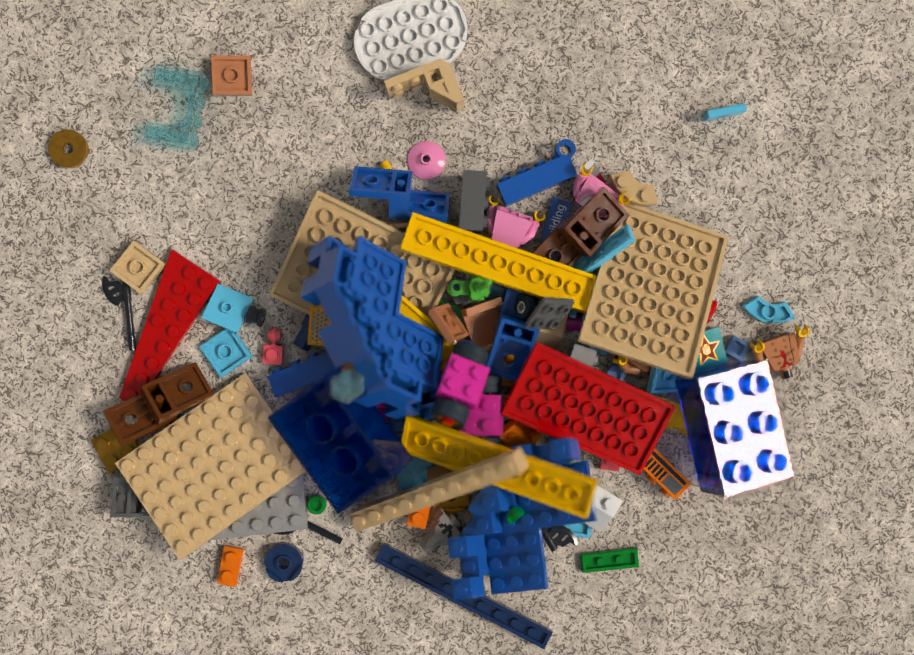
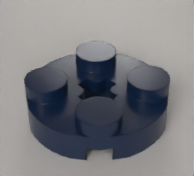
[265,542,304,582]

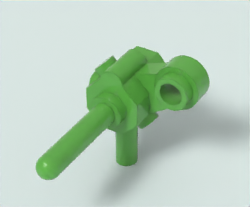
[447,276,492,302]

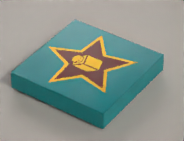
[694,326,728,374]

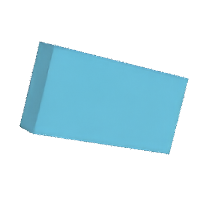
[703,103,747,122]

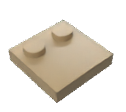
[110,240,166,295]

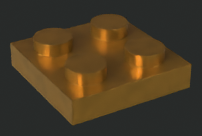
[90,421,140,474]

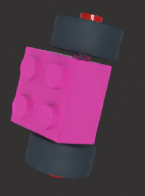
[431,342,490,428]
[460,373,504,446]

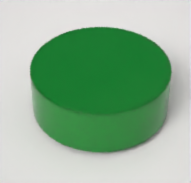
[307,494,327,515]

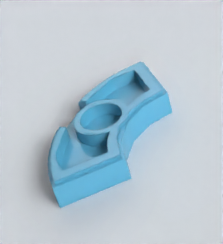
[741,296,795,323]

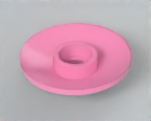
[408,141,446,179]

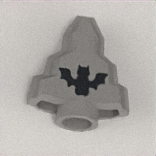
[420,508,462,551]

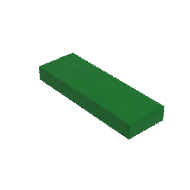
[580,547,639,573]

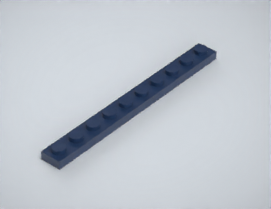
[375,543,553,649]

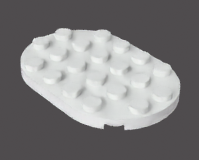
[354,0,467,81]

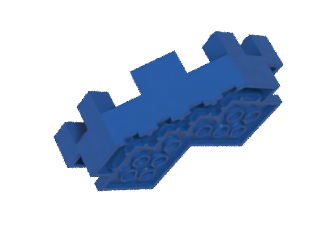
[300,236,444,421]
[447,438,597,600]

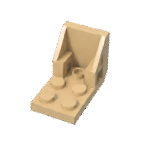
[384,59,464,111]

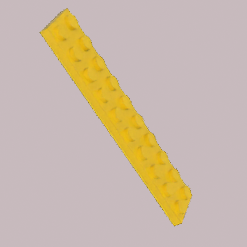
[400,212,597,314]
[400,416,598,519]

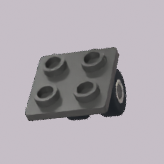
[514,296,575,329]

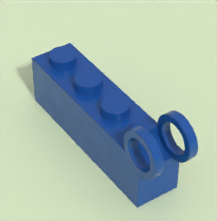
[496,139,577,207]
[267,349,342,398]

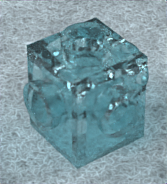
[331,369,364,403]

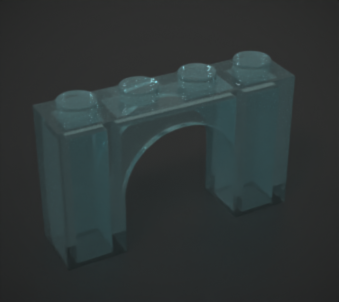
[143,64,209,152]

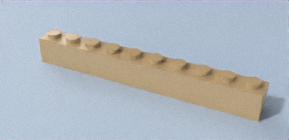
[349,447,529,532]

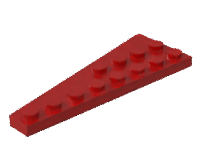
[119,250,221,401]

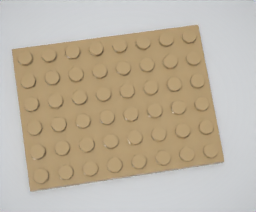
[269,189,455,318]
[578,202,729,379]
[115,373,311,560]

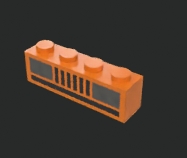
[643,448,692,500]

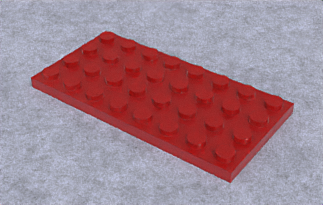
[501,341,676,475]

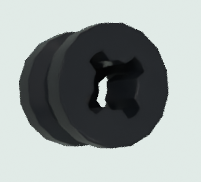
[245,305,267,327]

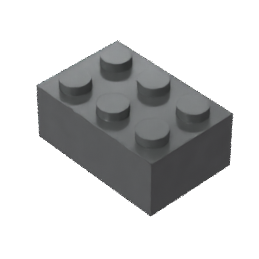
[459,170,490,234]

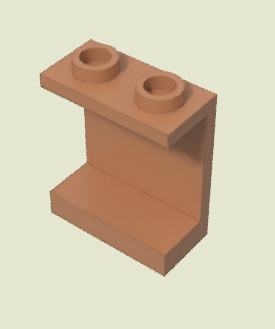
[460,297,503,354]

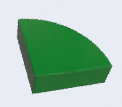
[505,507,525,524]

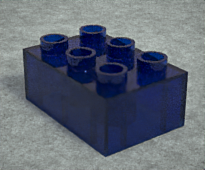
[675,360,794,497]
[267,366,413,514]

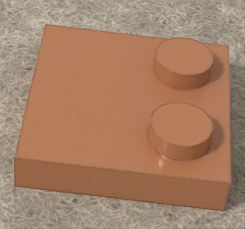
[211,55,252,96]
[428,303,469,345]

